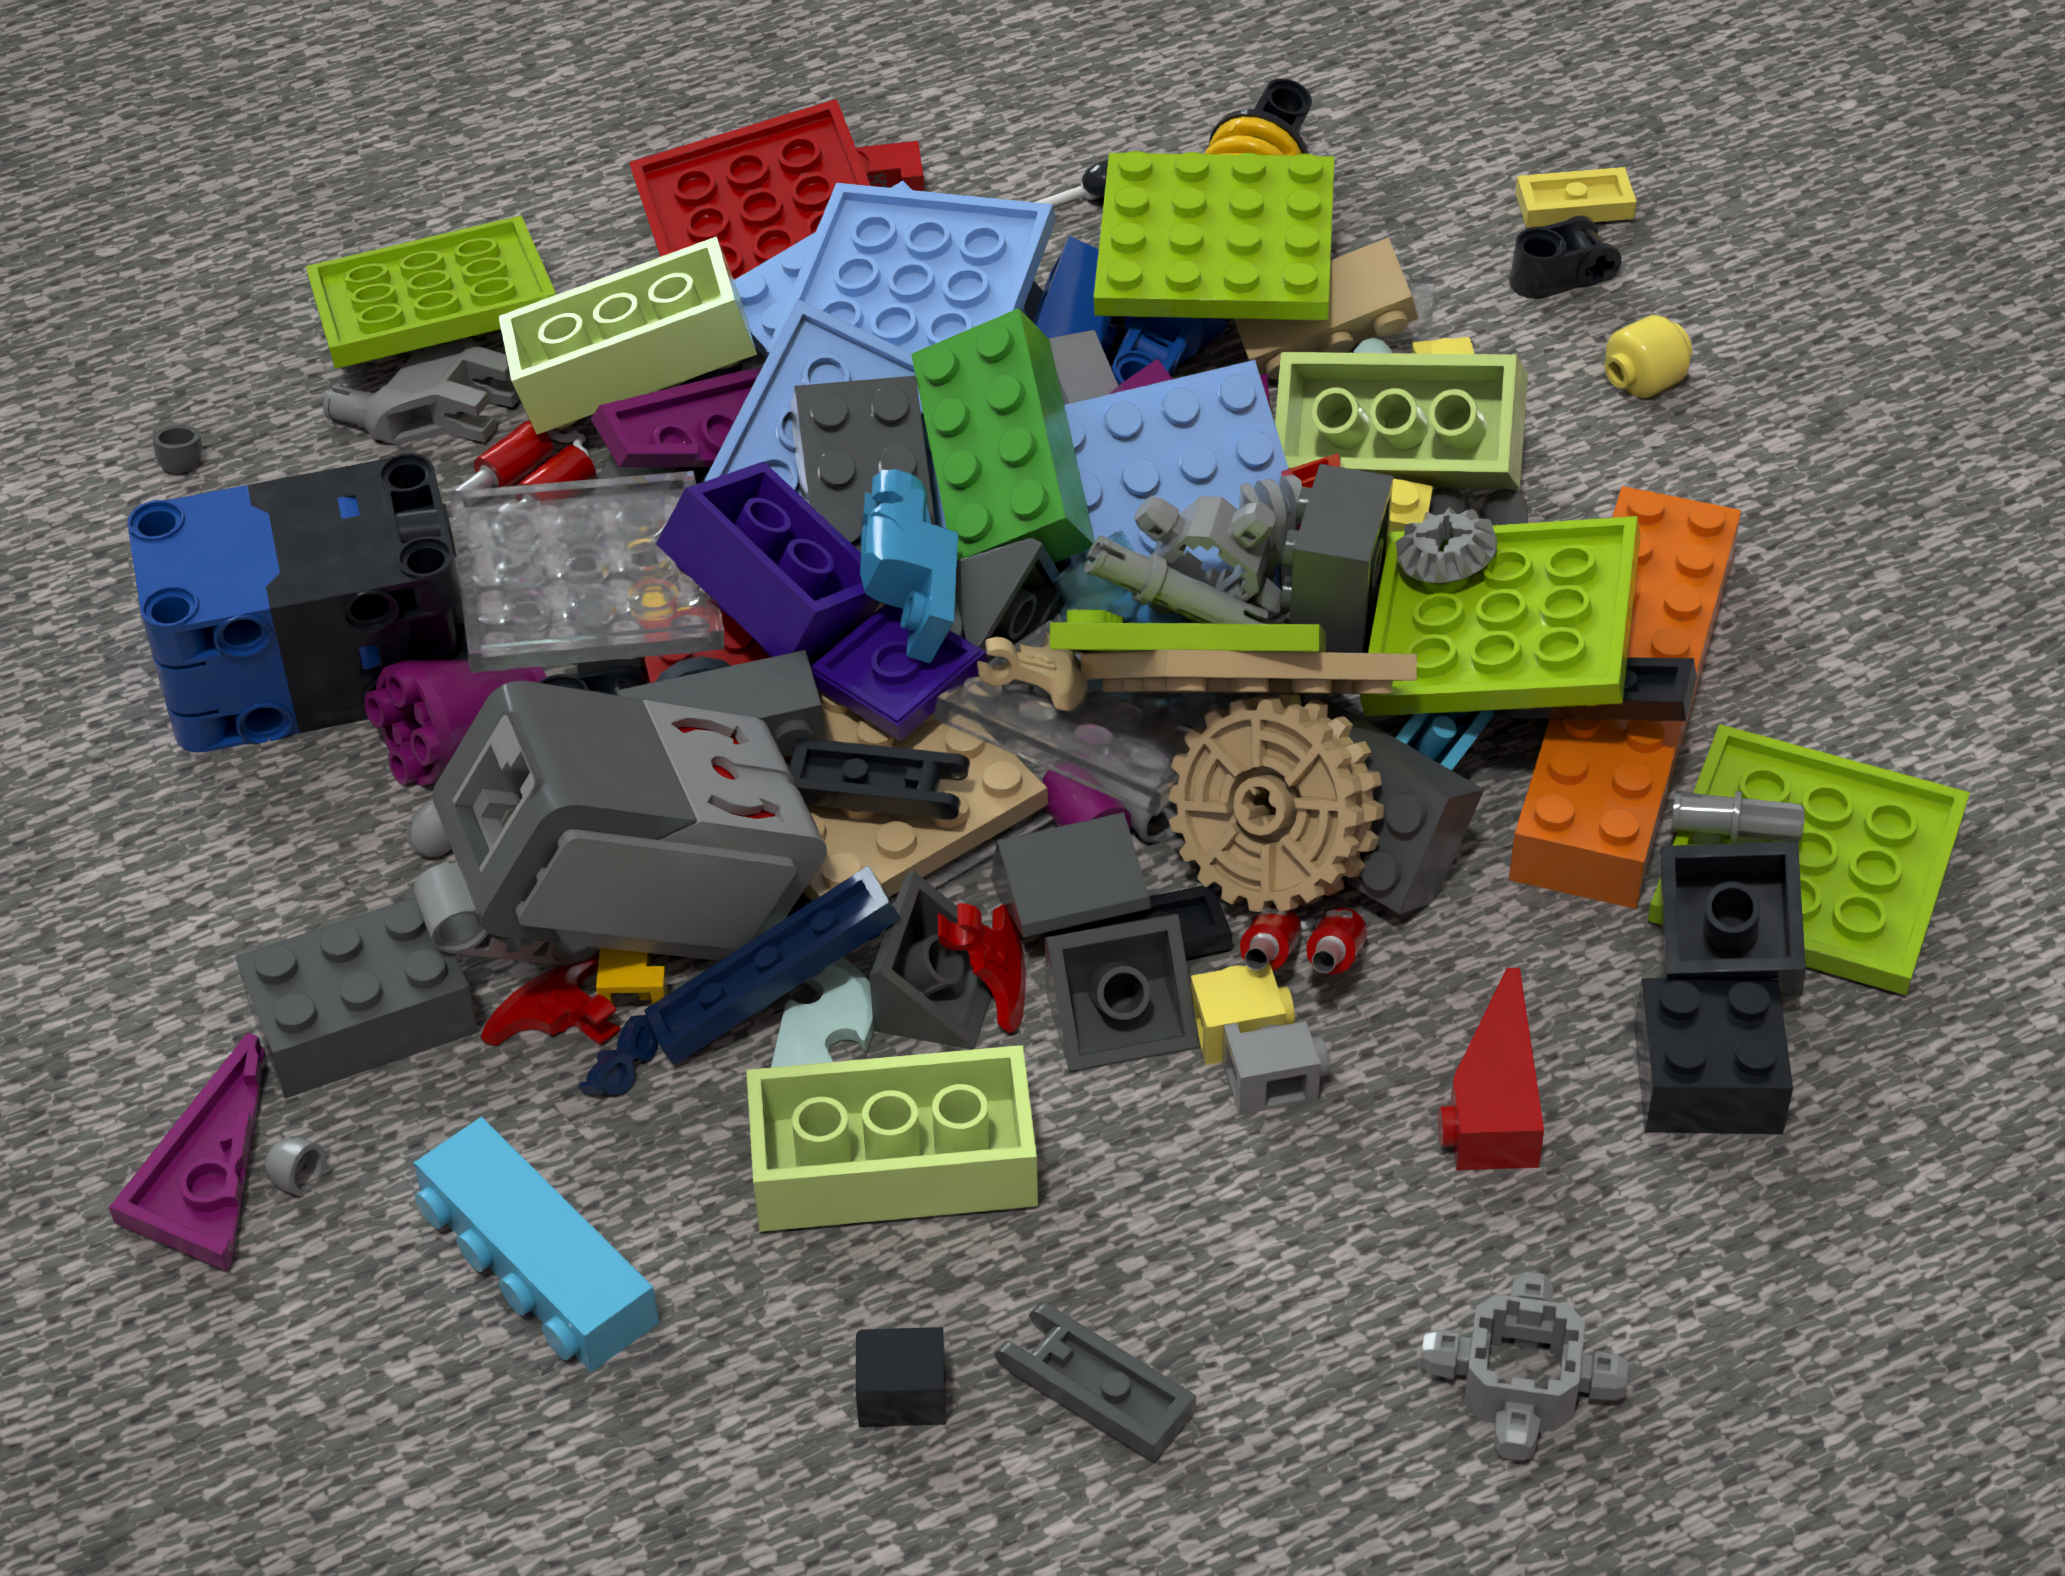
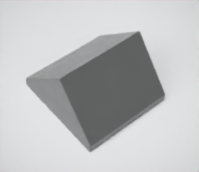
[955,538,1067,687]
[991,812,1151,937]
[870,871,992,1049]
[1045,914,1200,1072]

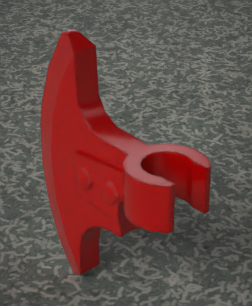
[938,903,1026,1033]
[481,955,621,1046]

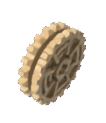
[1167,693,1384,912]

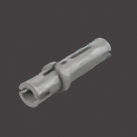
[1084,535,1268,624]

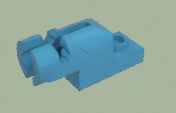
[860,469,958,663]

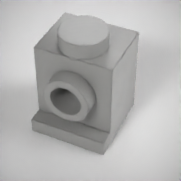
[1222,1021,1329,1115]

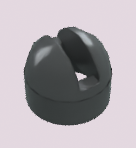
[153,425,202,474]

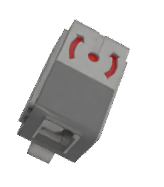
[413,681,827,965]

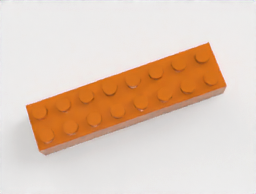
[1509,486,1741,909]

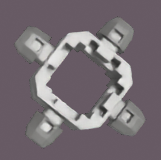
[1134,496,1282,621]
[1420,1272,1629,1461]

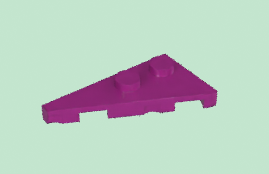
[109,1032,266,1271]

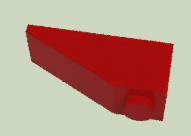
[1438,967,1544,1170]

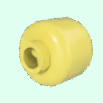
[1605,315,1692,399]

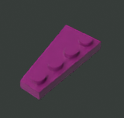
[591,366,763,467]

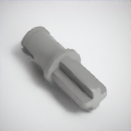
[1671,790,1805,843]

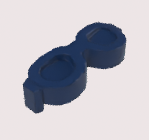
[578,1015,657,1095]

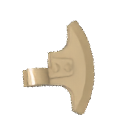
[977,633,1088,711]

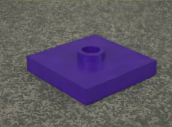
[810,604,987,741]

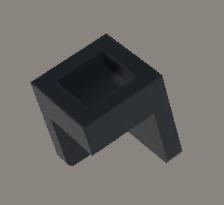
[855,1327,946,1427]

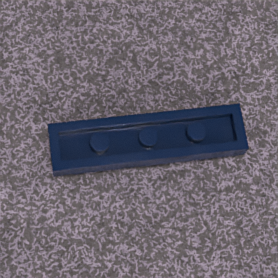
[644,865,901,1065]

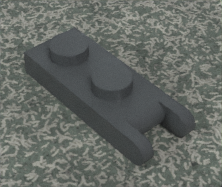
[995,1302,1196,1462]

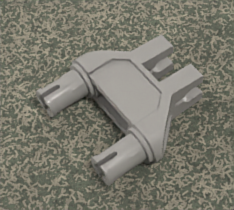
[323,336,520,444]

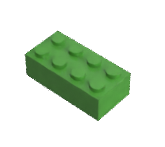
[911,308,1095,563]

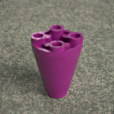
[364,659,547,786]

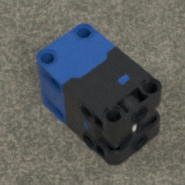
[127,453,473,753]

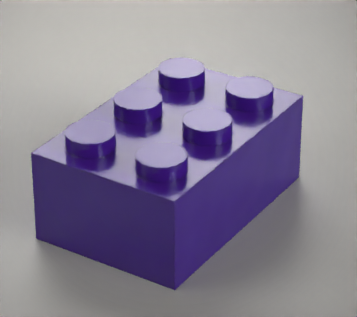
[656,461,880,658]

